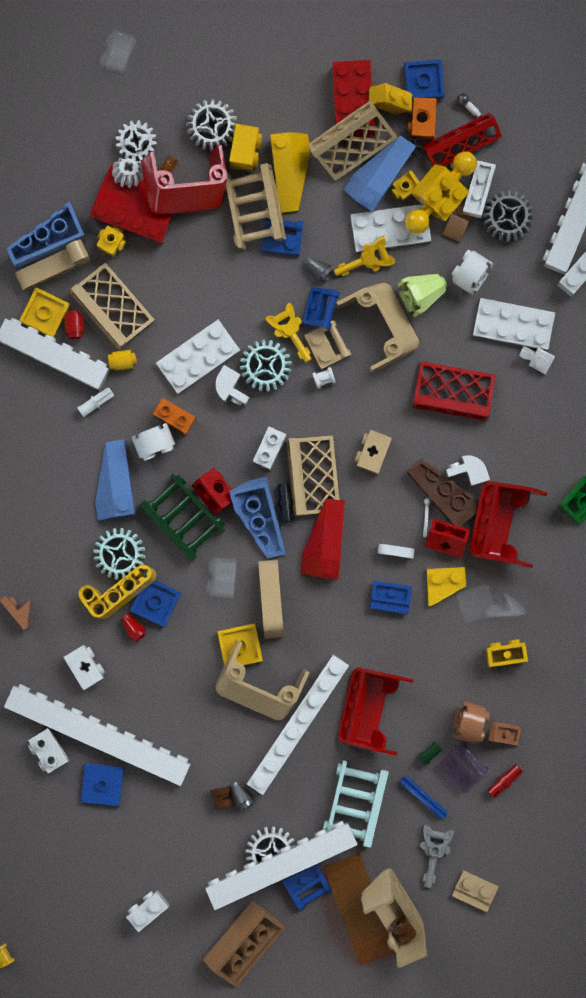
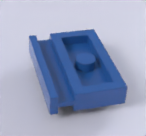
[370,581,412,614]

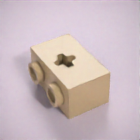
[355,430,392,475]

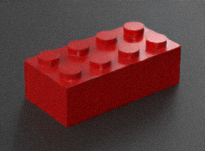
[332,60,375,142]

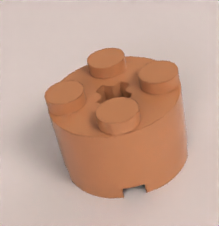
[452,701,490,744]

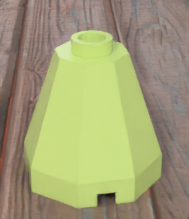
[398,274,447,317]

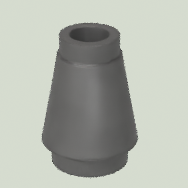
[304,256,333,282]
[229,781,254,811]

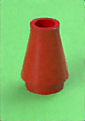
[120,613,147,643]

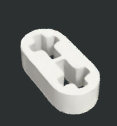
[377,544,415,559]

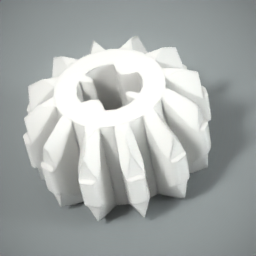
[112,155,144,189]

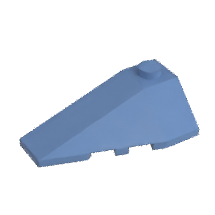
[343,136,416,212]
[95,440,136,521]
[230,476,286,559]

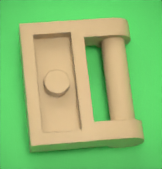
[304,320,352,370]

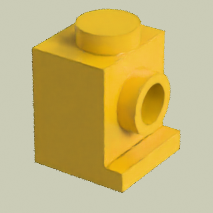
[391,170,420,202]

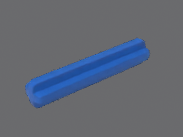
[400,776,448,820]

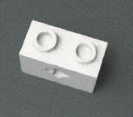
[253,427,286,471]
[64,645,105,690]

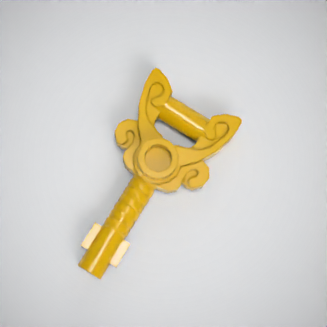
[334,235,396,277]
[265,303,312,363]

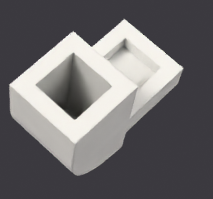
[216,365,250,406]
[445,455,490,487]

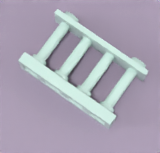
[323,760,389,848]

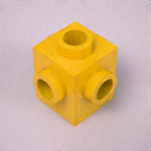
[96,225,126,257]

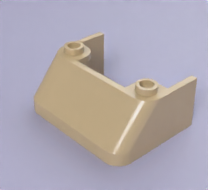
[336,283,419,373]
[216,639,310,720]
[360,868,427,968]

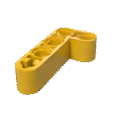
[79,565,156,620]

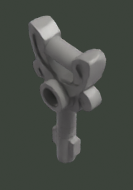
[420,825,454,888]

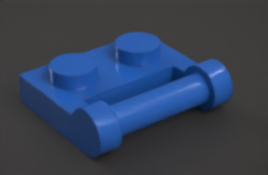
[262,218,303,256]
[301,287,341,329]
[282,864,333,911]

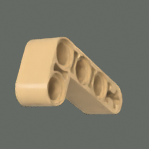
[15,239,90,291]
[258,560,284,639]

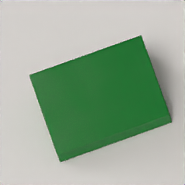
[557,476,586,525]

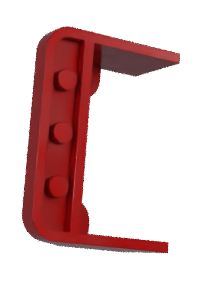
[141,145,227,215]
[470,481,547,568]
[338,667,413,756]

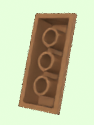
[203,900,286,987]

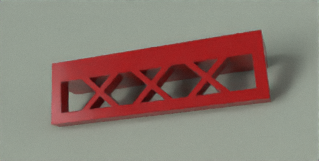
[421,113,502,167]

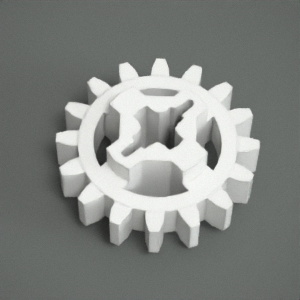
[116,120,157,161]

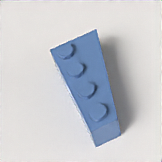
[6,201,87,271]

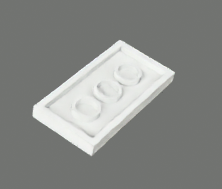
[350,204,431,253]
[473,298,555,351]
[156,319,240,394]

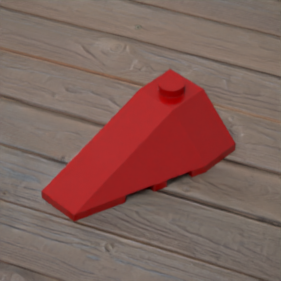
[301,499,345,579]

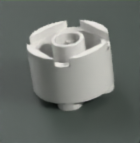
[452,250,493,295]
[131,423,175,461]

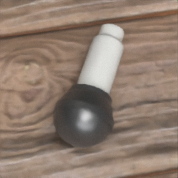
[456,93,481,118]

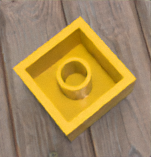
[229,124,262,173]

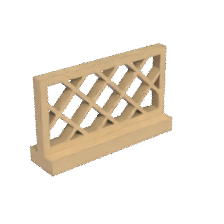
[308,100,398,181]
[70,263,155,351]
[286,436,339,516]

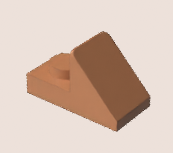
[443,201,471,242]
[0,596,32,630]
[488,721,521,746]

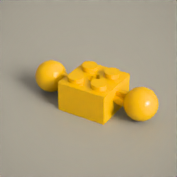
[405,151,477,234]

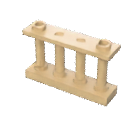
[225,163,286,250]

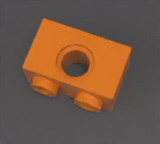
[408,97,436,140]
[153,398,196,436]

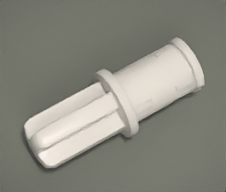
[77,387,114,417]

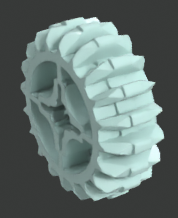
[240,340,292,392]
[93,528,145,580]

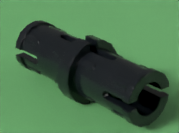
[278,483,293,523]

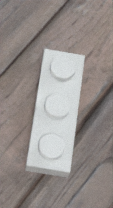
[463,160,496,218]

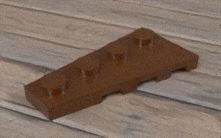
[406,459,479,527]

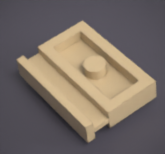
[451,870,499,912]

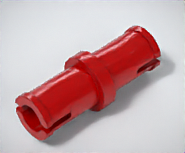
[487,764,524,799]

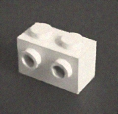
[28,728,70,773]
[126,890,170,933]

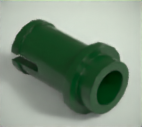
[417,742,442,766]

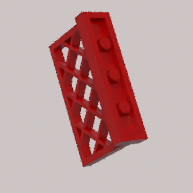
[412,361,496,421]

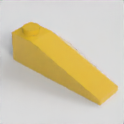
[270,132,310,214]

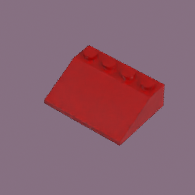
[90,164,174,244]

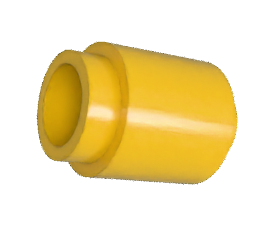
[108,349,137,371]

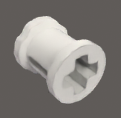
[312,367,336,389]

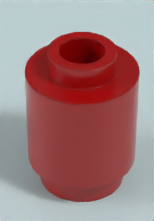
[64,311,85,339]

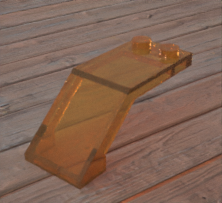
[324,853,395,965]

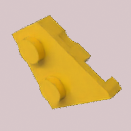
[426,567,466,606]

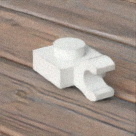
[519,346,555,374]

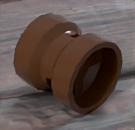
[210,786,233,809]
[390,916,417,944]

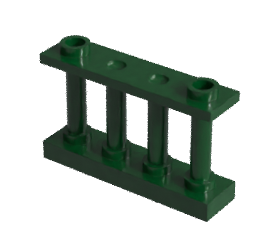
[139,474,225,562]

